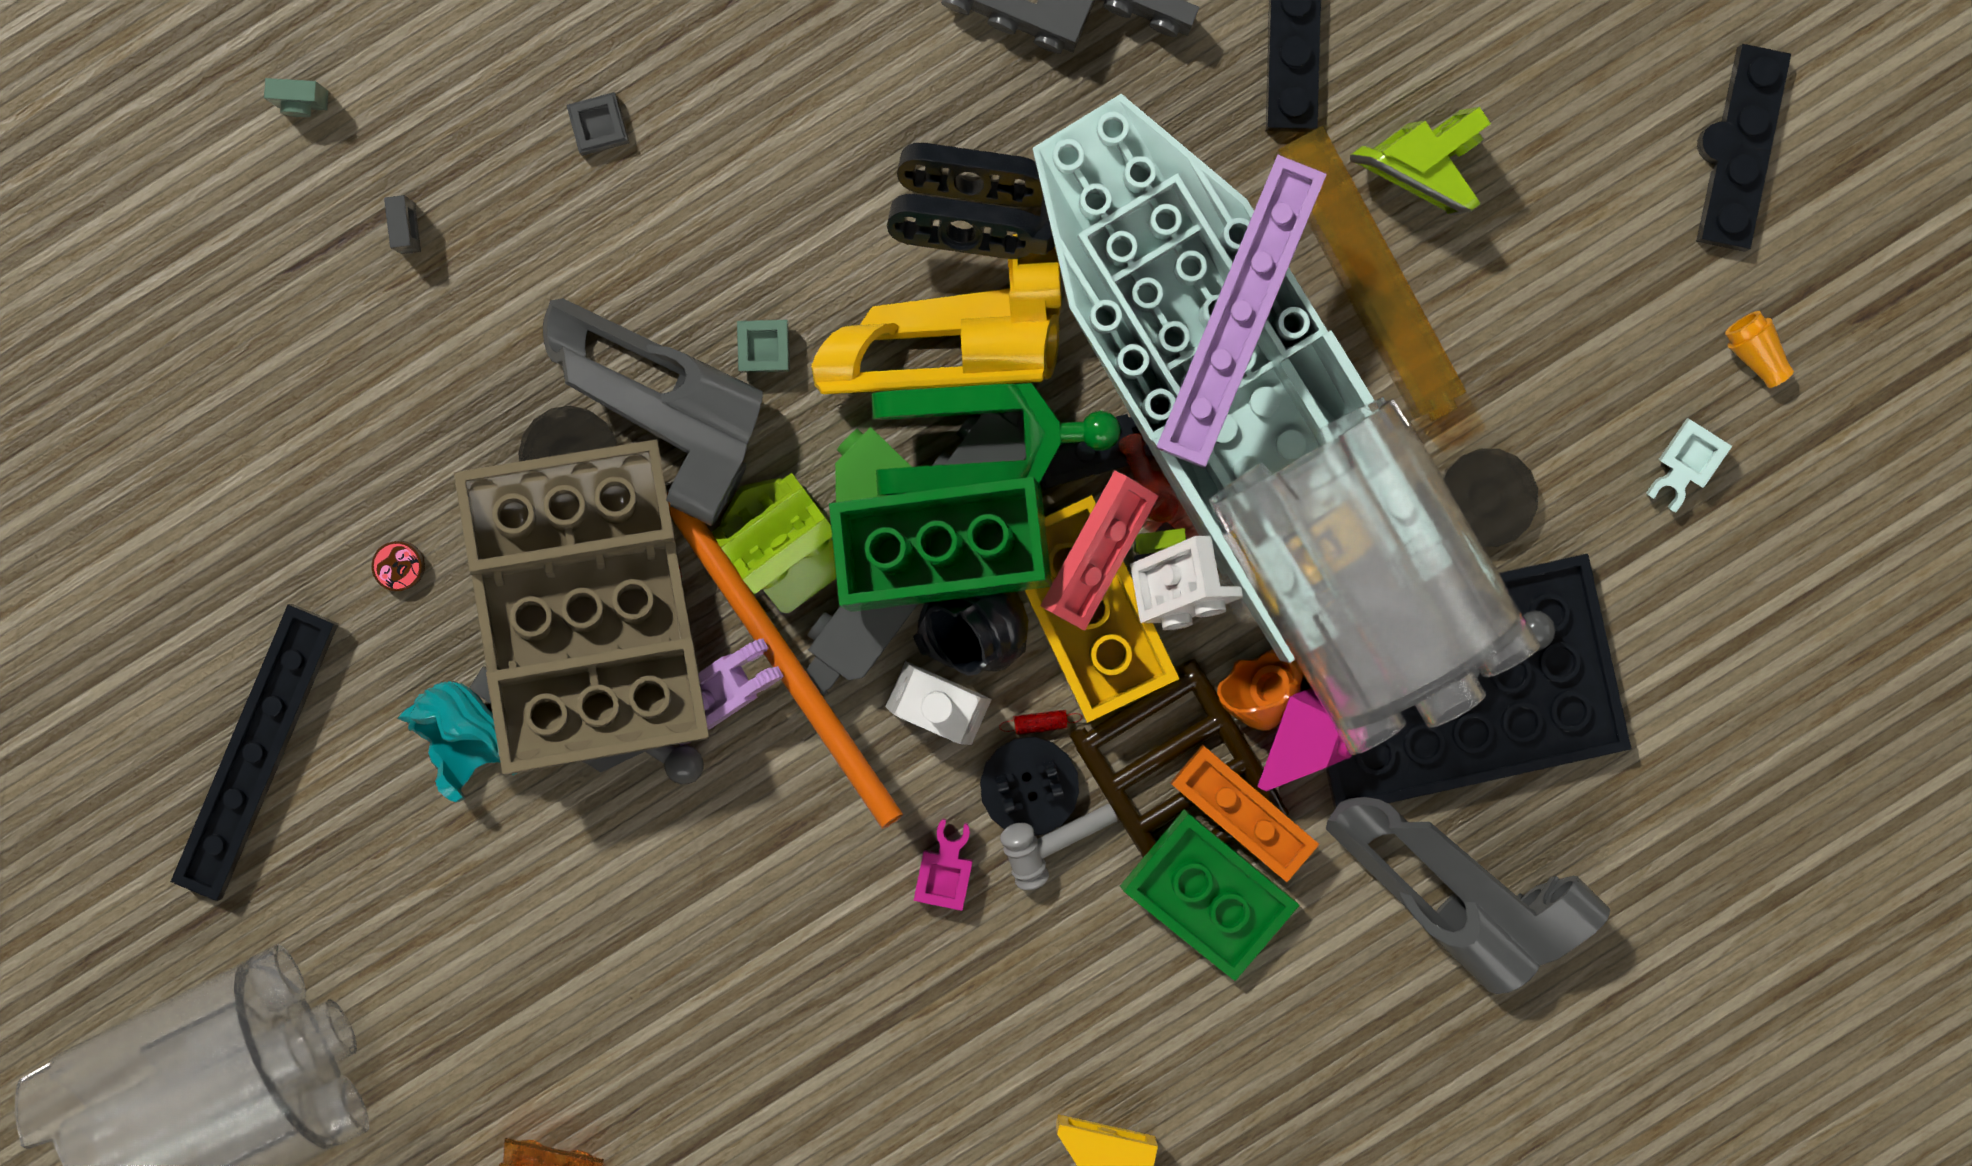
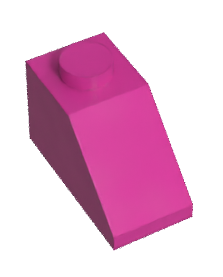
[1258,689,1363,791]

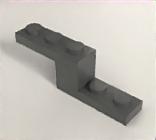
[941,0,1199,54]

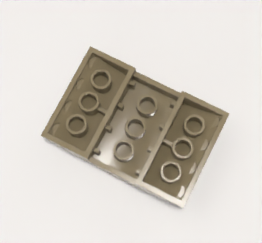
[453,439,709,775]

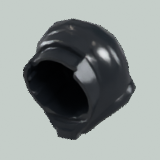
[913,592,1029,676]

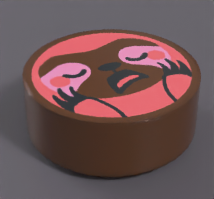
[371,541,425,591]

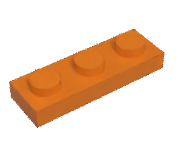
[1170,745,1320,882]

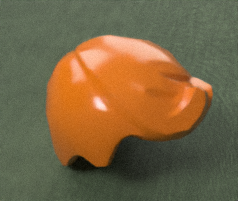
[1217,649,1306,731]

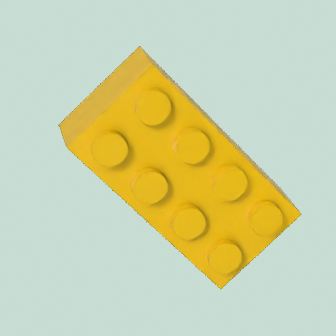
[1024,495,1179,723]

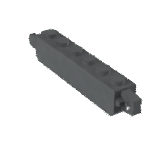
[806,383,1026,697]

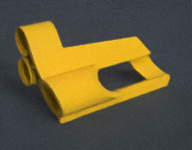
[811,234,1062,394]

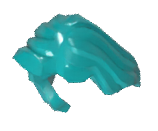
[397,681,517,802]

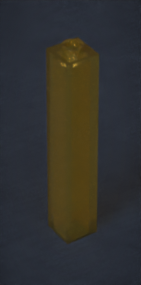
[1273,126,1466,422]

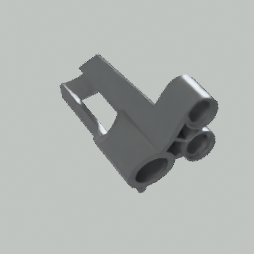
[1326,797,1610,994]

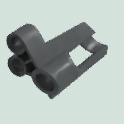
[543,298,763,526]

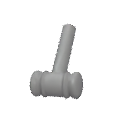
[1000,804,1117,891]

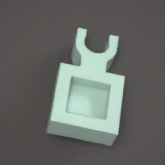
[1646,418,1732,513]

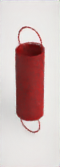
[999,709,1082,735]

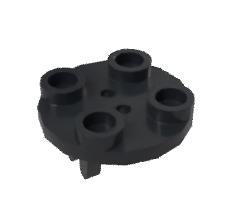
[980,737,1080,836]

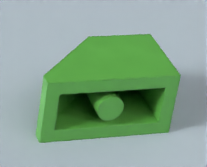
[835,427,912,502]

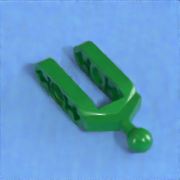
[871,383,1121,496]

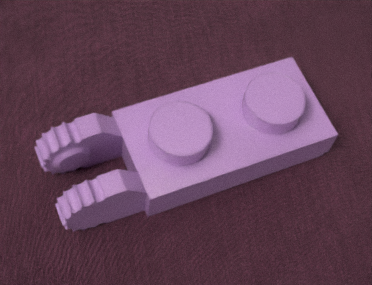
[680,638,784,745]

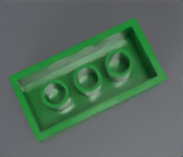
[829,477,1052,612]

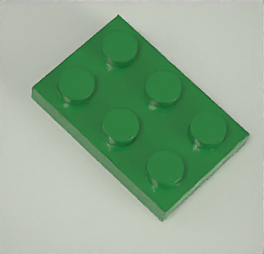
[1120,809,1300,981]

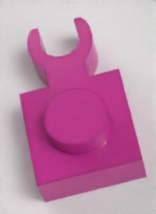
[913,818,973,911]

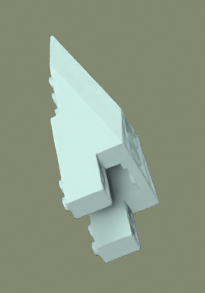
[1032,94,1468,663]

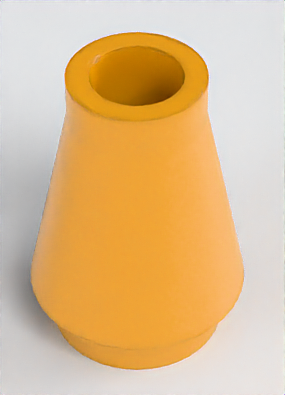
[1725,311,1794,388]

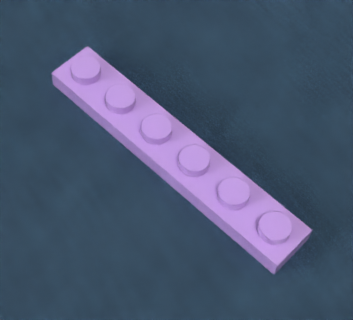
[1156,155,1327,468]

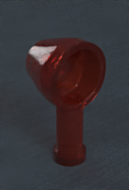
[1118,433,1179,523]

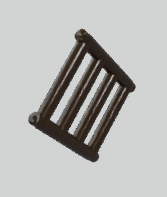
[1070,659,1289,857]

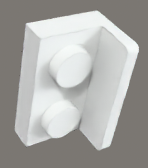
[1130,536,1243,630]

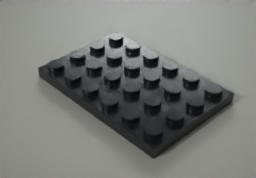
[1301,554,1632,809]

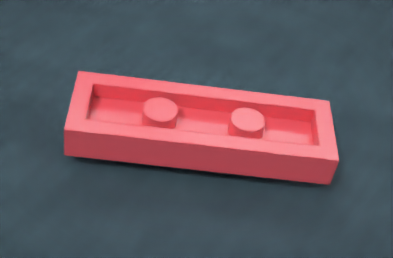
[1040,470,1159,631]

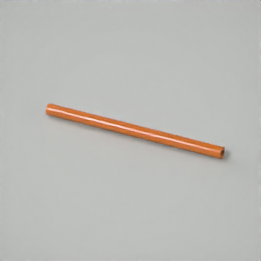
[667,492,903,829]

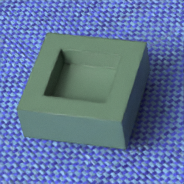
[264,78,328,117]
[737,320,790,373]

